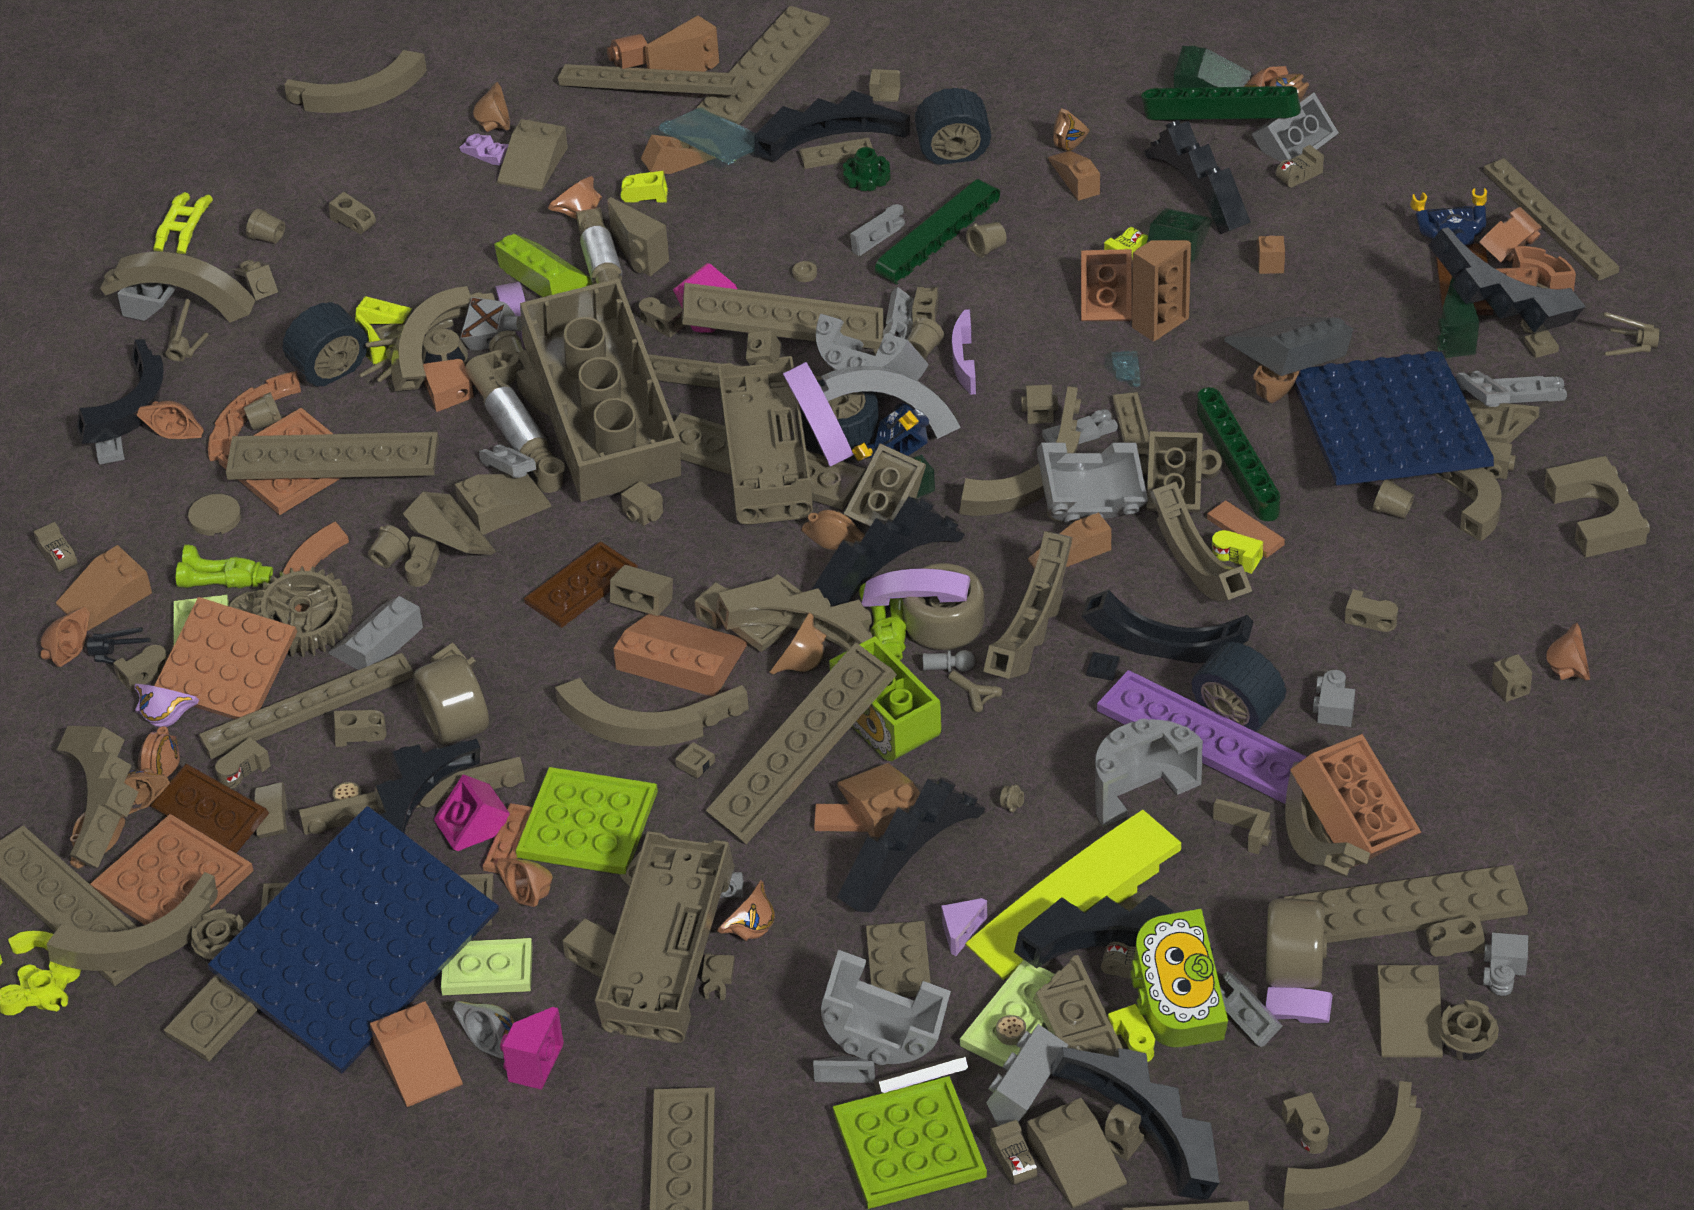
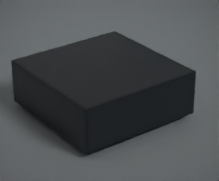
[1086,652,1120,681]

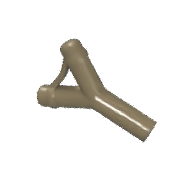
[949,670,1003,712]

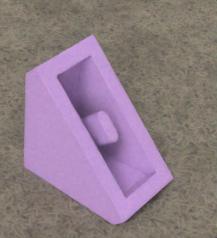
[942,898,987,956]

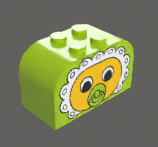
[829,636,941,761]
[1130,909,1228,1047]

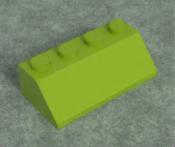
[494,234,593,297]

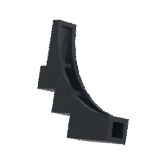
[754,90,910,162]
[1144,120,1251,234]
[1428,227,1586,333]
[811,496,965,607]
[375,739,480,834]
[837,777,985,913]
[1014,894,1213,969]
[1051,1047,1220,1200]

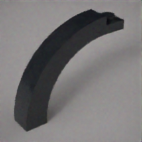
[76,339,164,444]
[1081,589,1254,663]

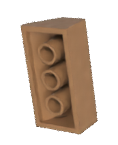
[1132,240,1191,342]

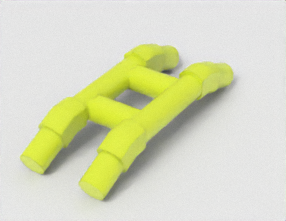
[153,192,213,254]

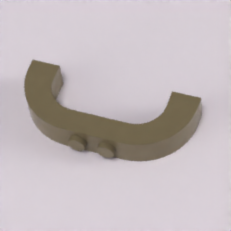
[1433,468,1502,542]

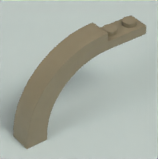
[959,386,1081,516]
[555,678,749,746]

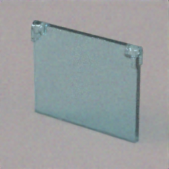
[659,107,756,165]

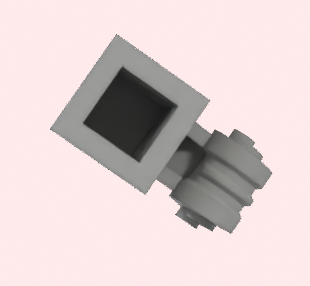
[1313,670,1355,727]
[1483,933,1528,996]

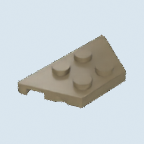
[1465,399,1539,444]
[1033,955,1123,1056]

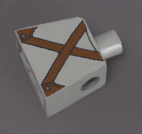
[460,297,522,350]

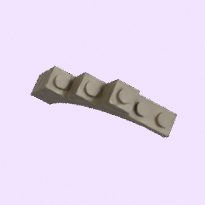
[983,531,1073,679]
[716,577,872,651]
[57,726,138,868]

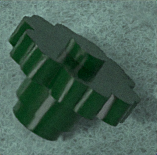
[843,147,891,191]

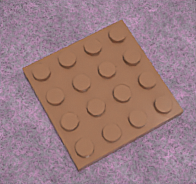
[218,408,343,515]
[154,597,298,719]
[90,814,254,925]

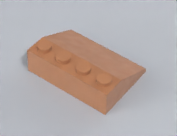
[613,614,748,697]
[1290,734,1421,869]

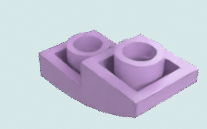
[459,134,509,165]
[1266,987,1333,1023]

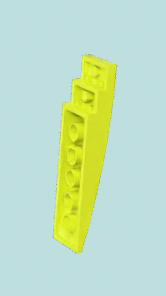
[965,810,1181,980]

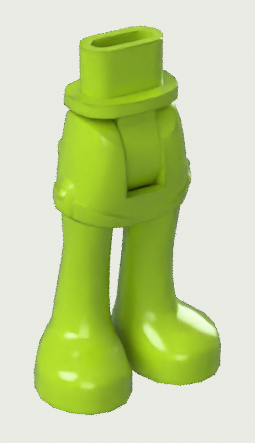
[176,545,273,588]
[859,583,907,660]

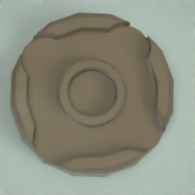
[188,494,241,536]

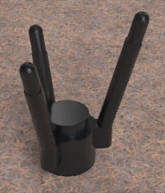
[87,627,151,665]

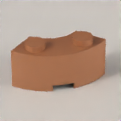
[607,34,647,69]
[1480,207,1542,263]
[1512,246,1576,291]

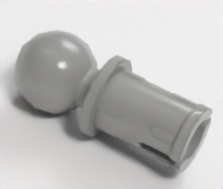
[923,650,976,672]

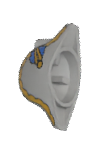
[453,1001,515,1059]

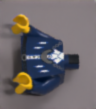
[1410,188,1487,245]
[852,403,929,462]

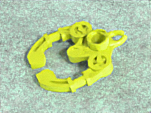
[0,931,81,1015]

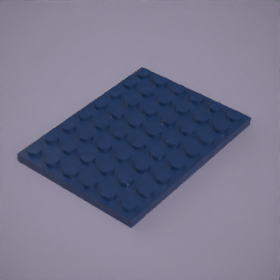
[1294,351,1494,486]
[208,806,499,1074]

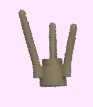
[165,299,209,361]
[1603,312,1659,356]
[359,336,398,382]

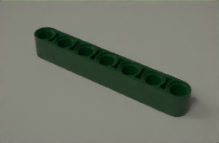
[1141,86,1301,120]
[875,179,1000,285]
[1197,387,1281,522]

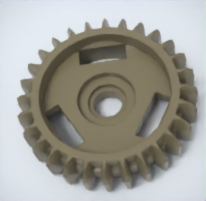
[252,566,353,658]

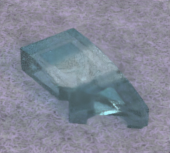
[1112,351,1140,387]

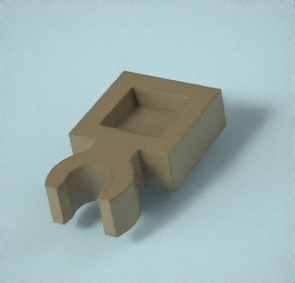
[702,954,735,1000]

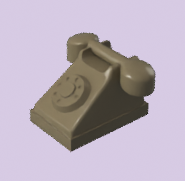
[1137,431,1222,512]

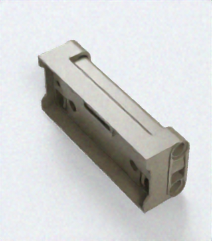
[718,356,813,524]
[595,831,735,1043]

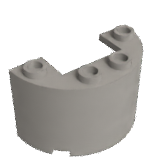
[816,314,929,398]
[1037,443,1148,525]
[1095,719,1203,827]
[821,950,951,1065]

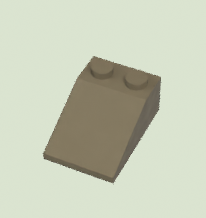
[497,119,568,191]
[607,197,669,276]
[844,444,926,529]
[455,474,551,535]
[403,491,496,555]
[1376,965,1443,1057]
[1027,1098,1127,1208]

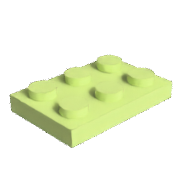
[441,938,533,995]

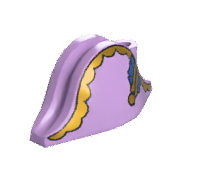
[135,683,199,727]

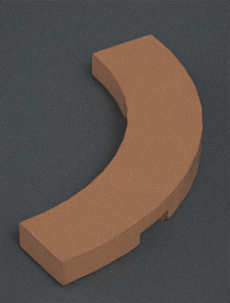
[208,371,301,461]
[283,521,349,612]

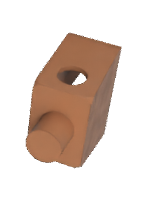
[423,359,474,412]

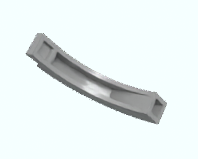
[819,366,961,439]

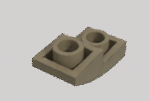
[255,782,288,838]

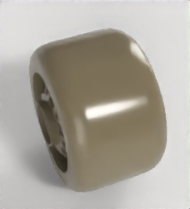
[902,563,985,650]
[414,654,489,745]
[1266,898,1327,989]

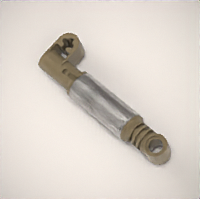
[576,207,624,290]
[465,349,565,493]

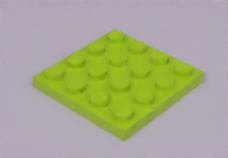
[516,767,658,874]
[833,1076,987,1209]

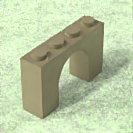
[1544,456,1650,558]

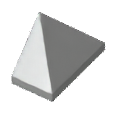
[813,1056,875,1083]

